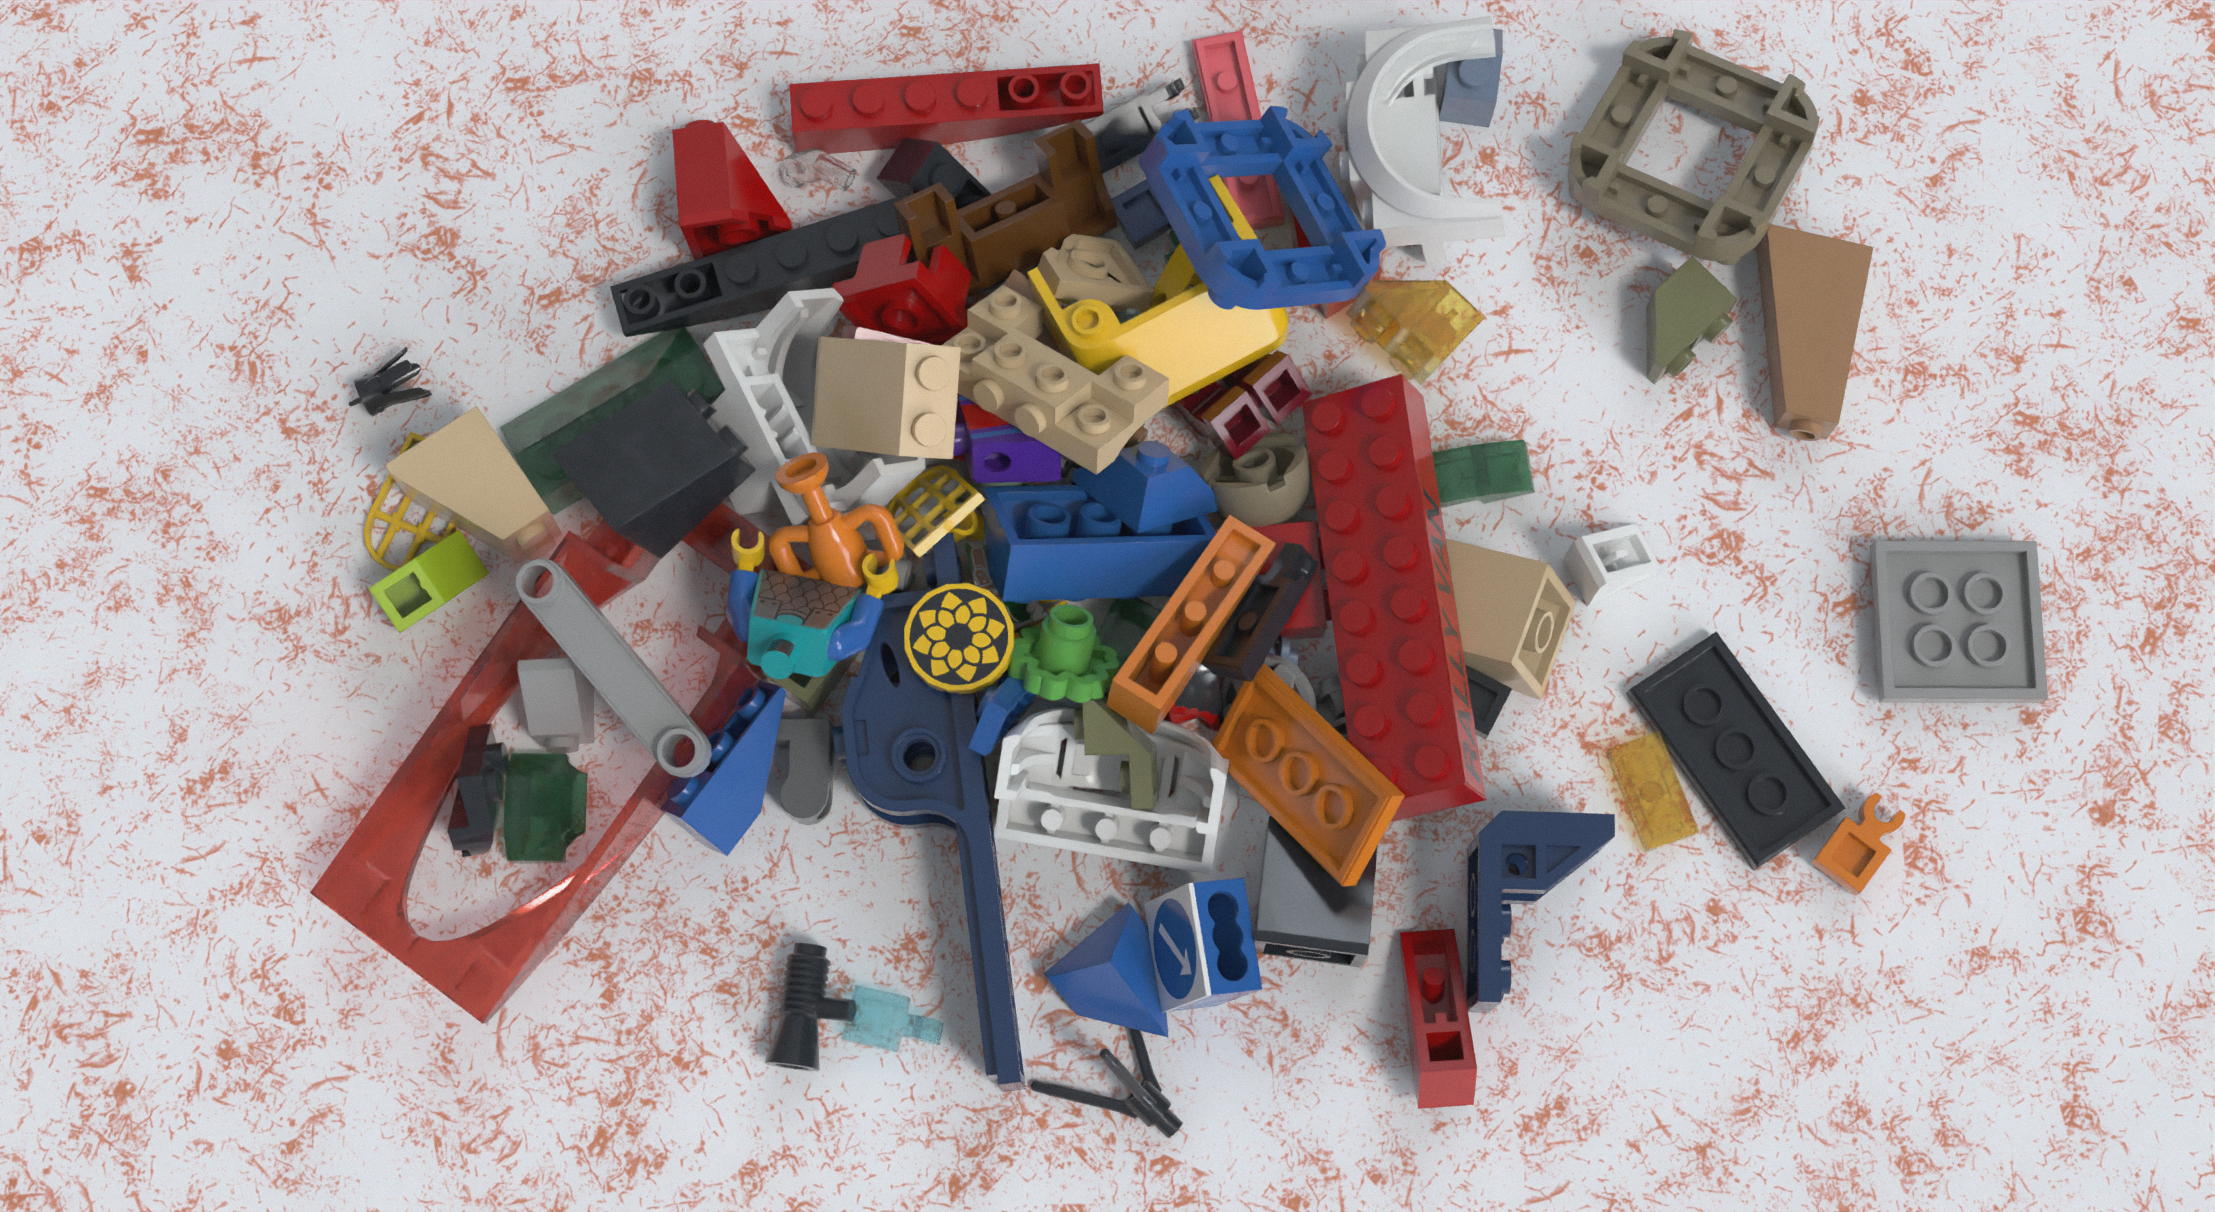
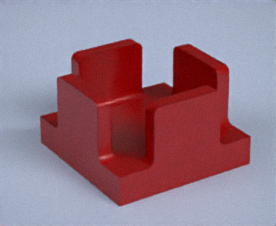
[832,234,971,346]

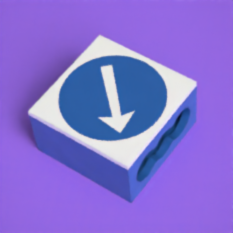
[1144,878,1262,1013]

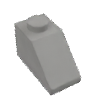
[518,658,594,753]

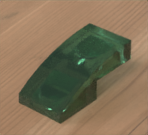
[1432,440,1535,508]

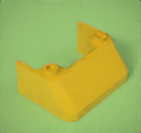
[1027,174,1289,408]

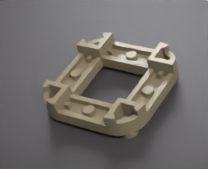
[1568,29,1820,265]

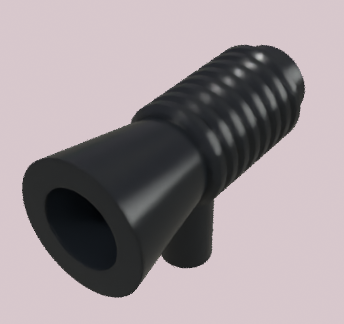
[765,943,856,1071]

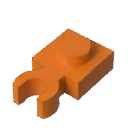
[1810,793,1905,896]

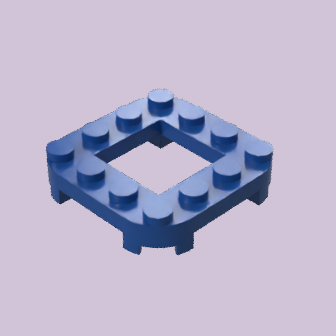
[1138,106,1386,310]

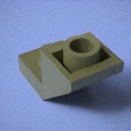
[1074,696,1159,809]

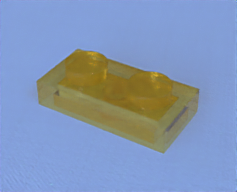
[1605,731,1699,853]

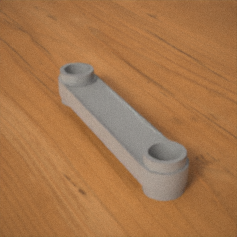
[515,558,712,778]

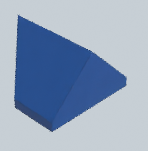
[1043,903,1169,1038]

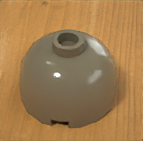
[1201,432,1311,527]

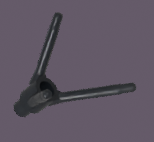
[1031,1028,1183,1138]

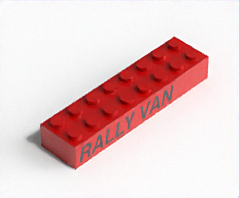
[1302,374,1486,822]

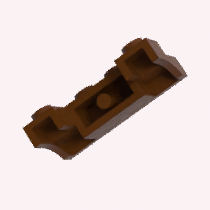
[893,119,1118,297]

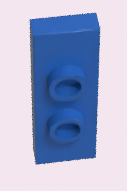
[968,670,1037,756]

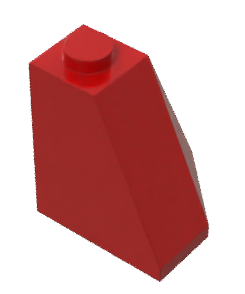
[672,120,793,260]

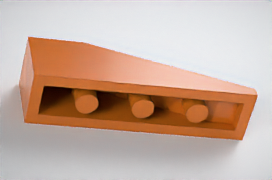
[1106,515,1276,735]

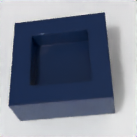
[1111,179,1172,250]

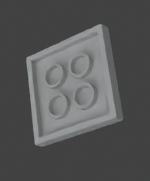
[1870,541,2048,703]

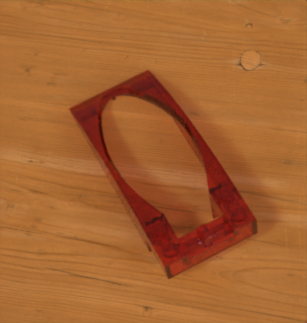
[310,502,813,1024]

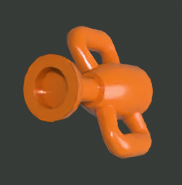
[769,452,904,588]

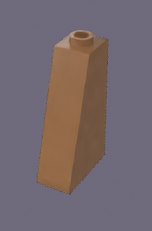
[1757,224,1873,441]

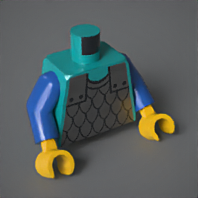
[726,528,899,679]

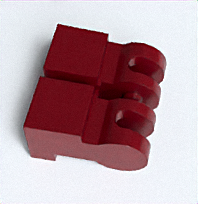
[1175,350,1313,460]

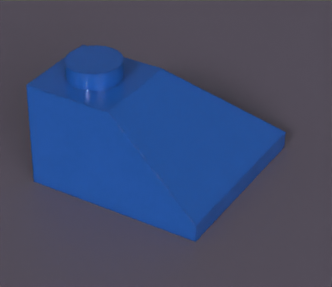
[1072,440,1218,533]

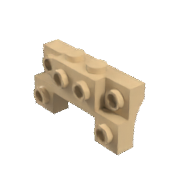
[941,285,1169,475]

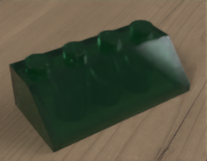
[500,327,725,515]

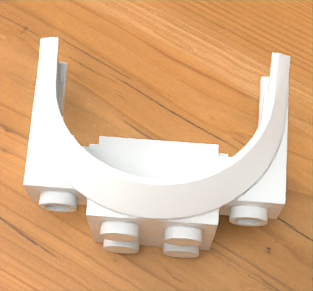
[1337,16,1506,262]
[703,288,926,531]

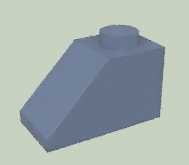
[1439,28,1503,128]

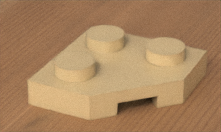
[1038,234,1155,312]

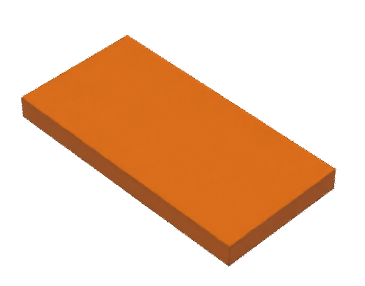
[1212,664,1405,887]

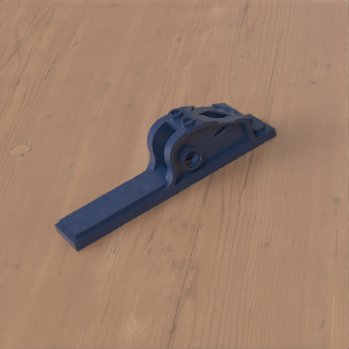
[833,532,1026,1092]

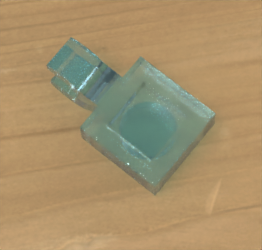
[842,985,944,1053]

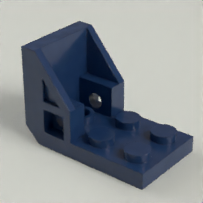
[1466,810,1615,1013]

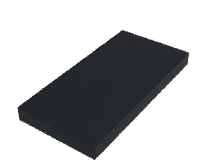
[1626,631,1846,871]

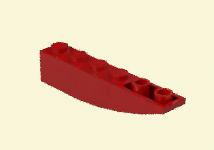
[789,63,1104,156]

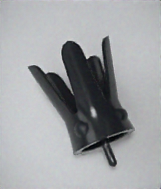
[349,346,432,417]

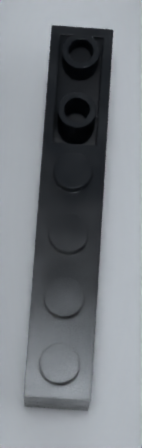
[610,193,913,337]

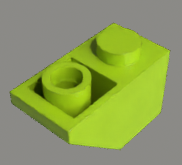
[368,529,489,633]

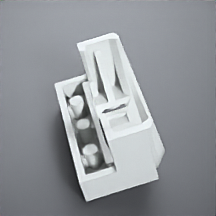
[994,707,1230,875]

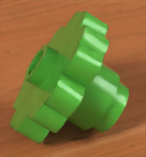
[1007,604,1119,703]

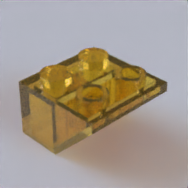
[1346,280,1485,385]

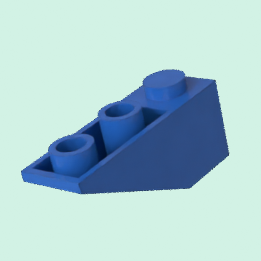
[660,680,786,856]

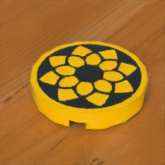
[904,583,1014,694]

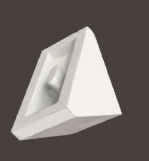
[1563,523,1662,607]

